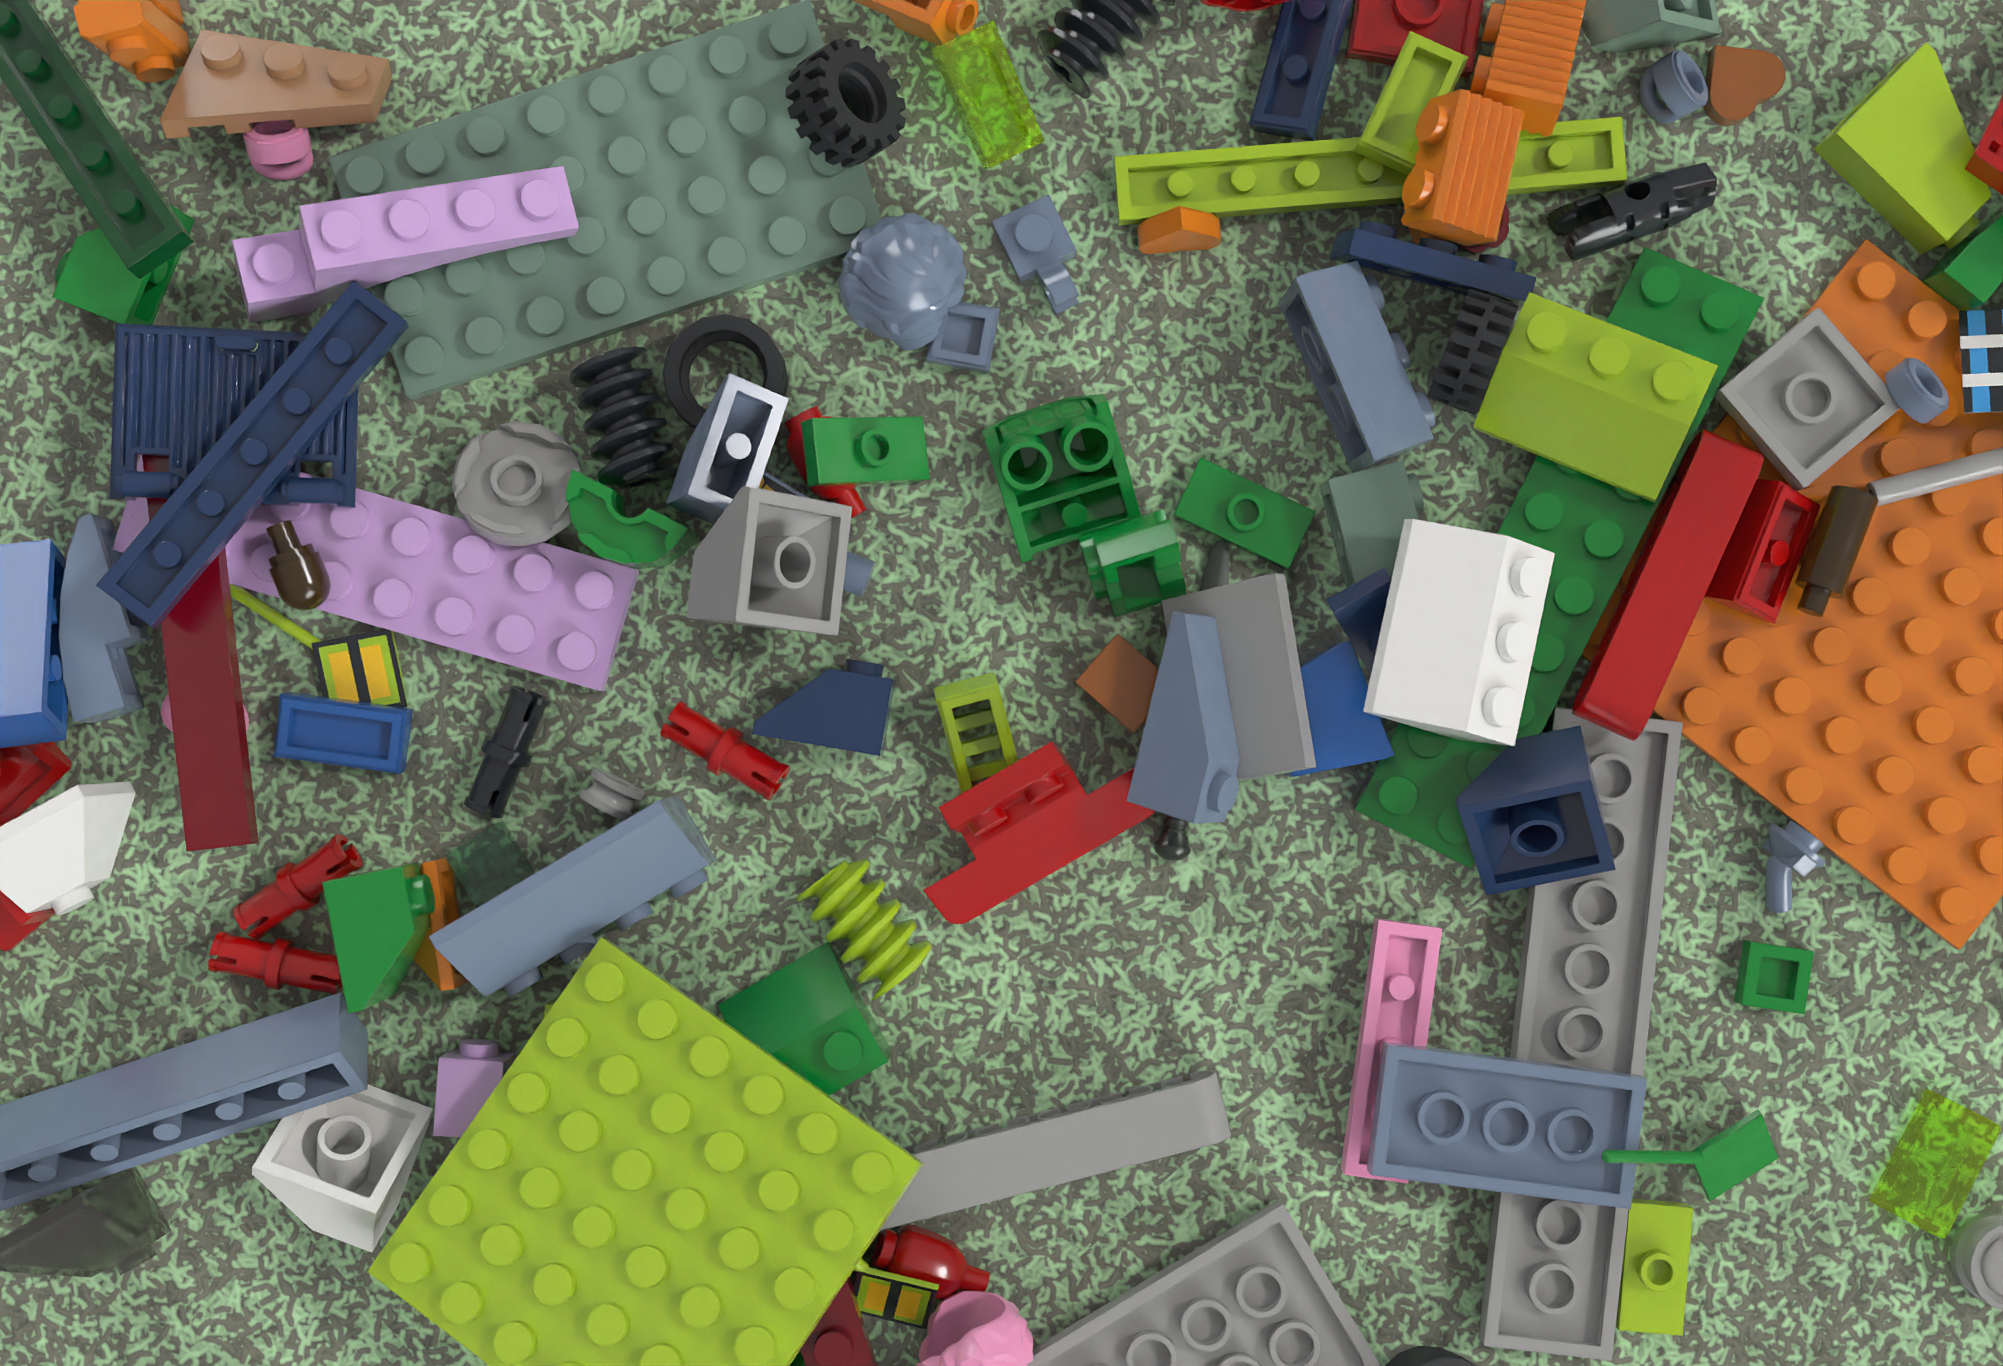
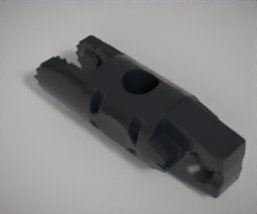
[1546,162,1717,261]

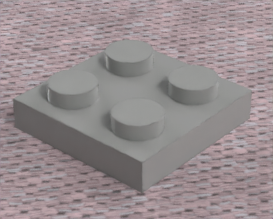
[1714,307,1901,491]

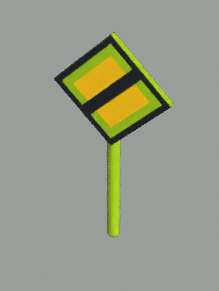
[230,584,408,708]
[853,1259,939,1329]

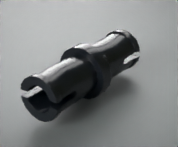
[464,685,550,818]

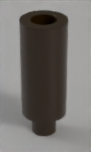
[1795,485,1879,617]

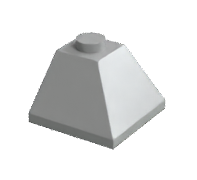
[687,487,852,636]

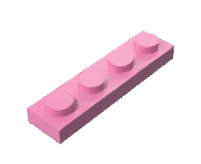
[1340,918,1442,1184]

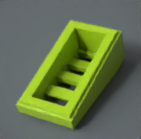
[934,672,1018,794]

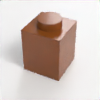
[1073,633,1159,733]

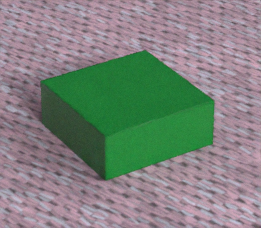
[1734,939,1814,1014]

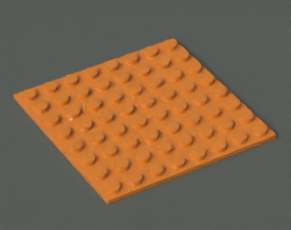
[1581,239,2003,950]

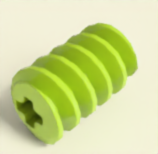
[795,858,932,1001]

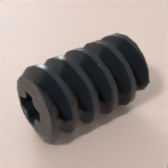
[1037,0,1175,98]
[569,346,678,489]

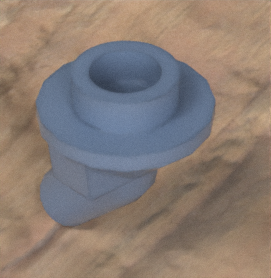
[1762,821,1826,913]

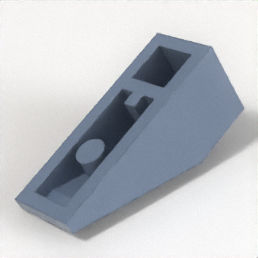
[1127,610,1240,824]

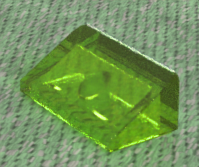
[1868,1088,2002,1239]

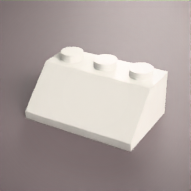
[1363,519,1555,746]

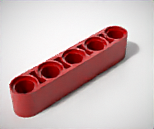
[1571,429,1764,741]

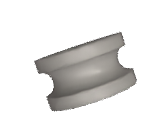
[579,767,645,820]

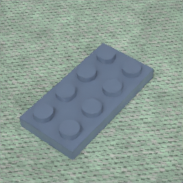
[1367,1041,1647,1209]

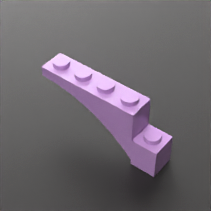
[232,166,579,323]

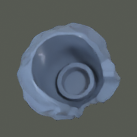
[838,213,967,351]

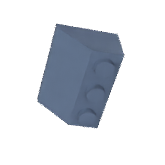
[1279,261,1435,473]

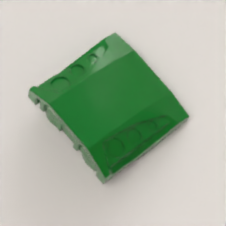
[982,394,1141,563]

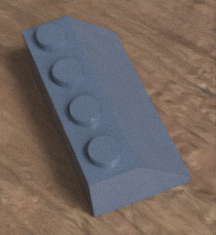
[429,795,716,997]

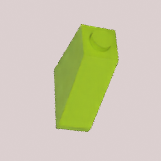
[1814,42,1992,254]

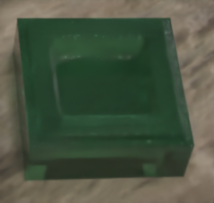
[444,821,535,908]

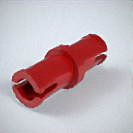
[660,701,790,801]
[233,834,363,940]
[208,931,343,995]

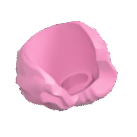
[916,1291,1034,1366]

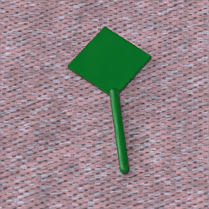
[1601,1110,1778,1201]

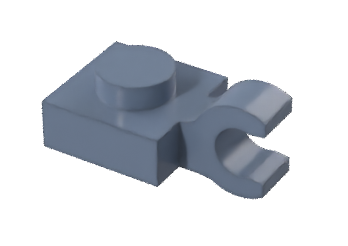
[992,194,1079,315]

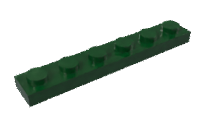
[0,0,194,279]

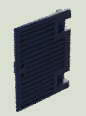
[110,323,359,508]

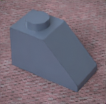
[666,373,789,524]

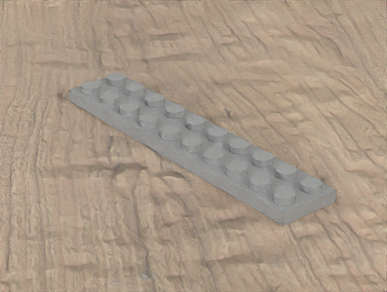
[1478,707,1683,1361]

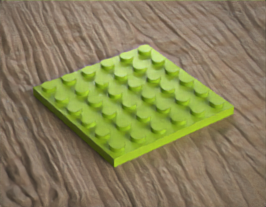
[367,937,924,1366]

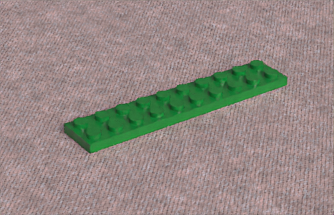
[1355,247,1764,869]

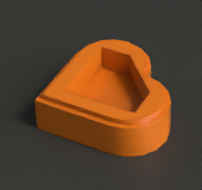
[1137,206,1222,254]

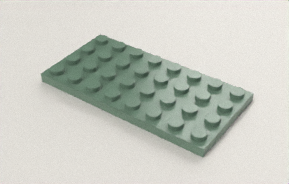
[328,0,882,400]

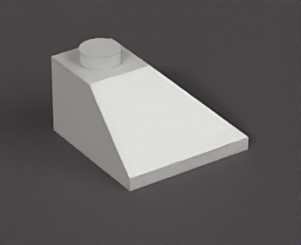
[0,781,136,916]
[252,1085,433,1252]

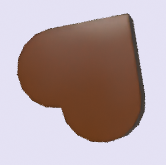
[1704,45,1786,126]

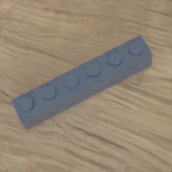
[0,992,368,1211]

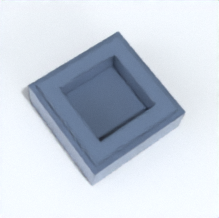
[926,302,1000,374]

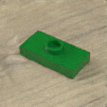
[801,416,930,487]
[1172,458,1316,570]

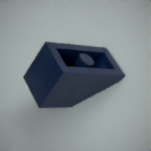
[752,659,896,756]

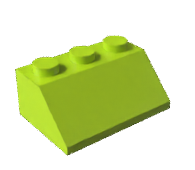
[1473,292,1718,502]

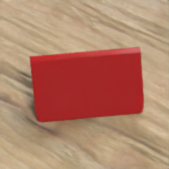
[1704,479,1821,624]

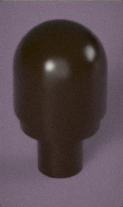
[266,520,331,611]

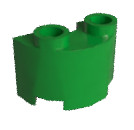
[565,469,699,569]
[1078,508,1187,617]

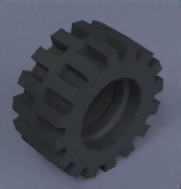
[785,38,906,167]
[1427,288,1519,415]

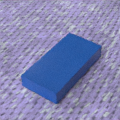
[273,692,413,774]

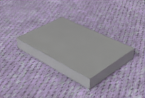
[1162,573,1316,782]

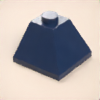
[1456,725,1616,895]

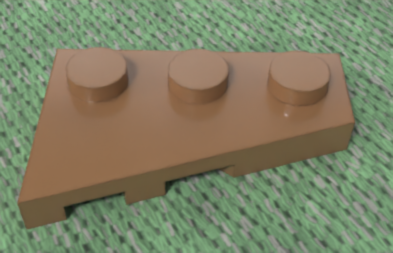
[159,30,392,139]

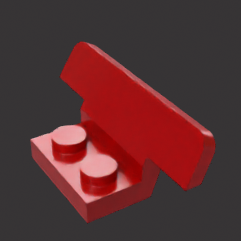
[923,741,1155,924]

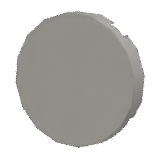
[452,421,581,547]

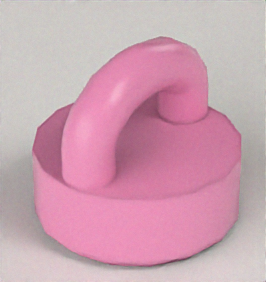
[243,120,313,180]

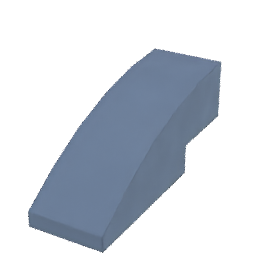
[59,514,150,723]

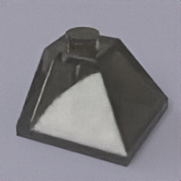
[0,1166,172,1277]

